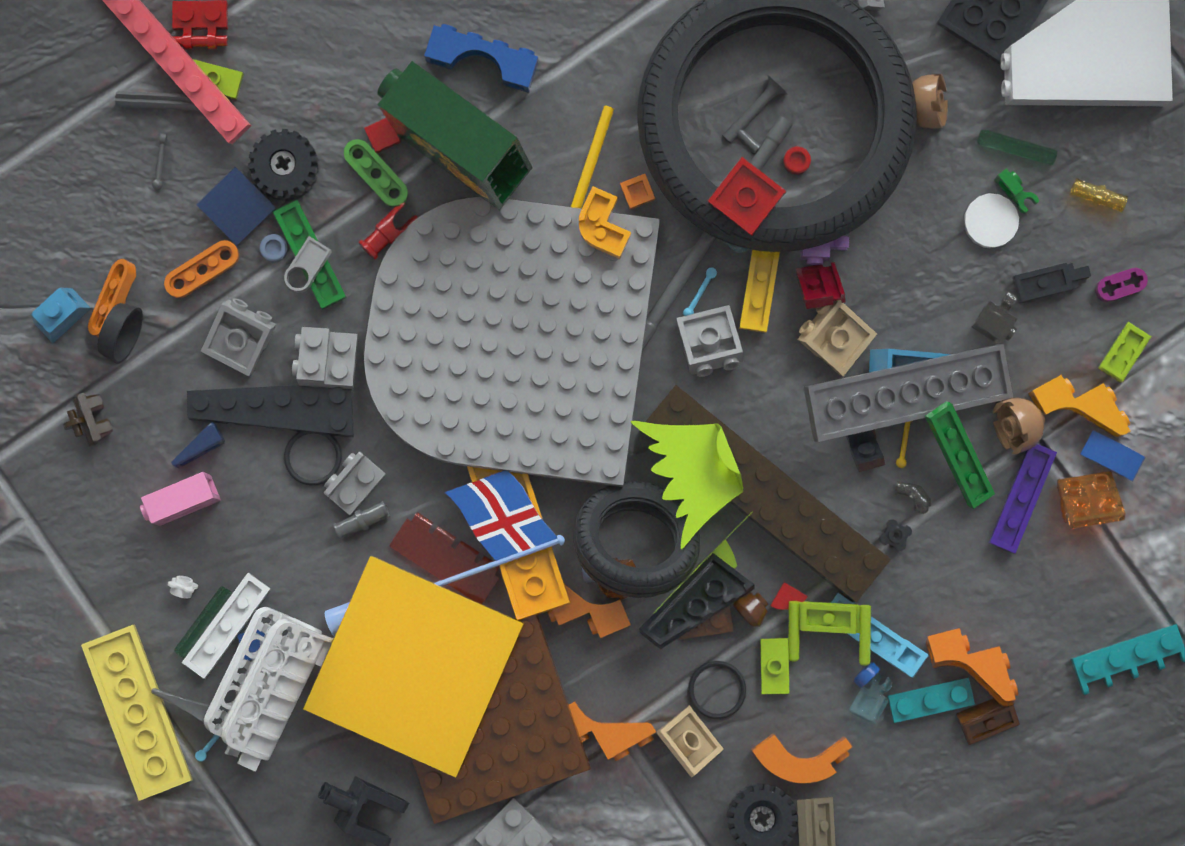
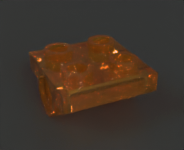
[1057,471,1126,529]

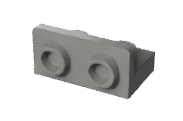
[324,451,386,516]

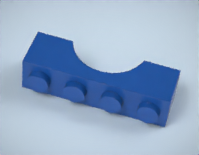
[424,24,539,93]

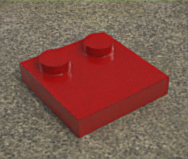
[708,157,786,236]

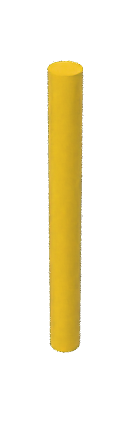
[571,106,614,209]

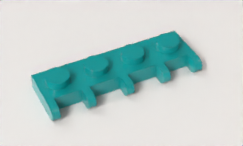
[1071,624,1185,695]

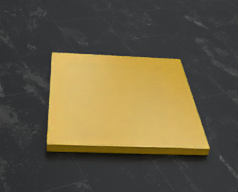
[303,556,524,777]

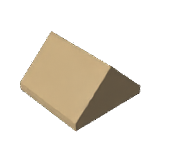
[656,705,723,778]

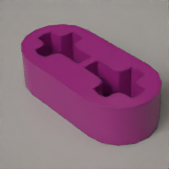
[1095,268,1148,302]

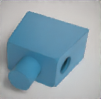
[31,287,91,343]

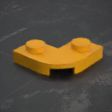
[579,186,631,259]

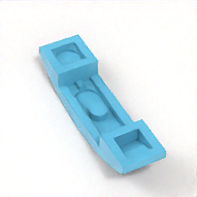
[831,593,929,678]

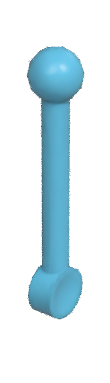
[683,268,717,316]
[195,735,220,761]

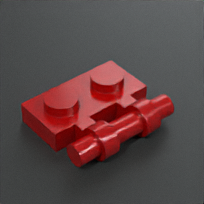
[172,0,228,50]

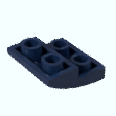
[196,167,276,246]

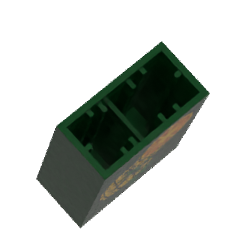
[377,61,533,211]

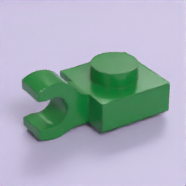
[994,168,1039,214]

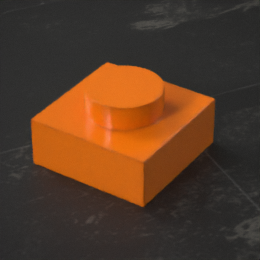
[620,174,655,210]

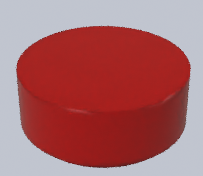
[783,146,811,175]

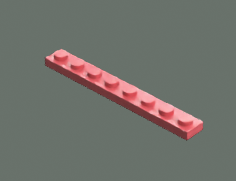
[102,0,252,144]

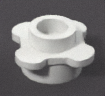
[168,576,198,598]

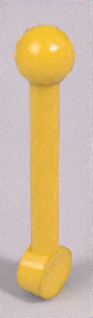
[896,421,912,468]

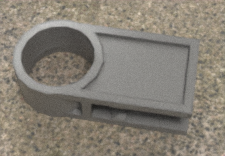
[284,236,332,293]

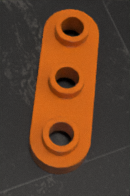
[164,240,239,298]
[88,259,136,337]

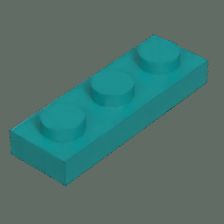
[887,678,975,723]

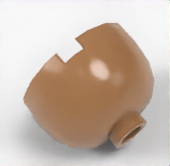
[912,74,948,129]
[993,397,1045,454]

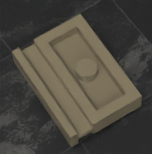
[797,797,836,846]

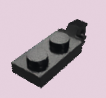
[1012,263,1091,303]

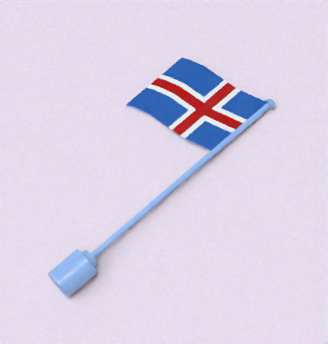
[325,470,565,637]

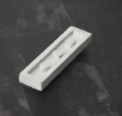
[182,573,271,679]

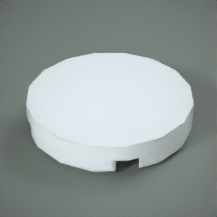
[964,193,1019,248]

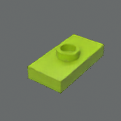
[193,59,244,100]
[1098,322,1152,383]
[760,638,789,694]

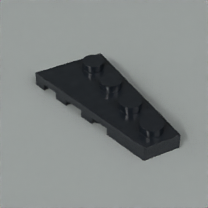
[639,553,755,650]

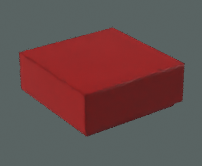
[364,118,401,153]

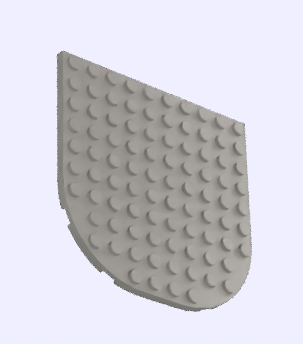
[364,197,660,487]

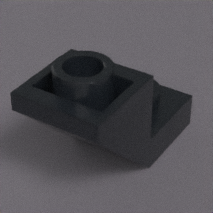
[846,429,885,472]

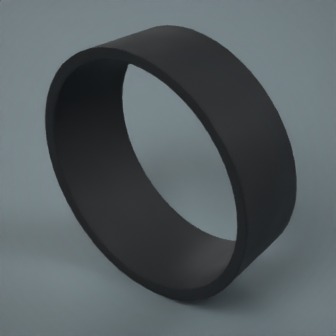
[97,303,143,364]

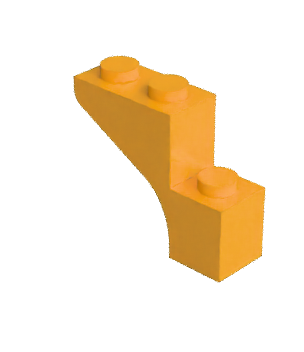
[1028,375,1131,437]

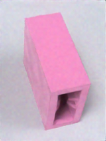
[140,472,221,526]

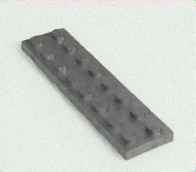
[804,344,1013,442]

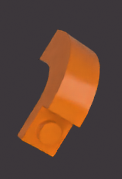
[751,734,852,783]

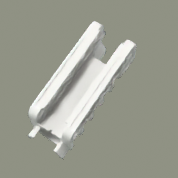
[204,607,334,772]

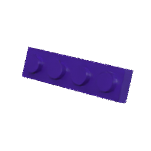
[989,444,1057,554]

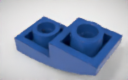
[1081,430,1146,482]

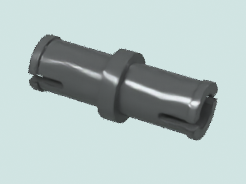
[333,501,391,540]

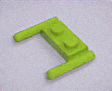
[788,601,871,666]

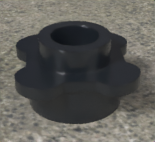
[880,519,912,551]

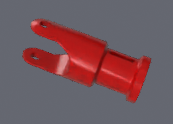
[358,202,417,260]

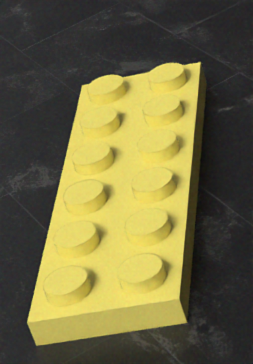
[81,625,193,801]

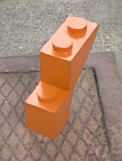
[547,584,631,638]
[926,628,1018,706]
[569,701,656,761]

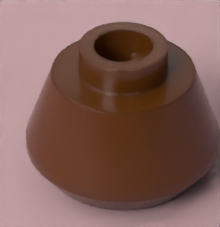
[733,592,769,628]

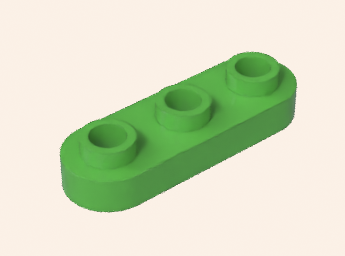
[344,139,408,208]

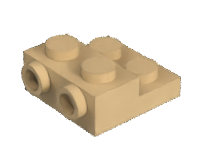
[797,300,877,376]

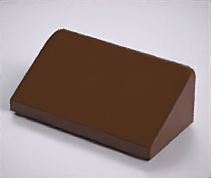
[956,698,1020,745]

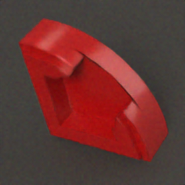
[770,582,808,610]

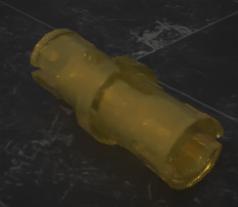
[1070,178,1128,213]

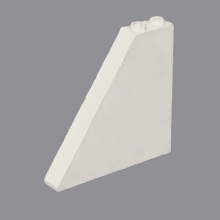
[1001,0,1172,106]

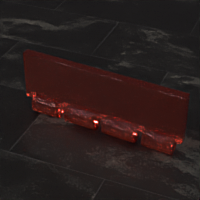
[389,512,500,605]

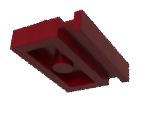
[796,262,846,309]

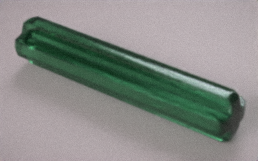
[977,129,1057,165]
[174,586,233,658]

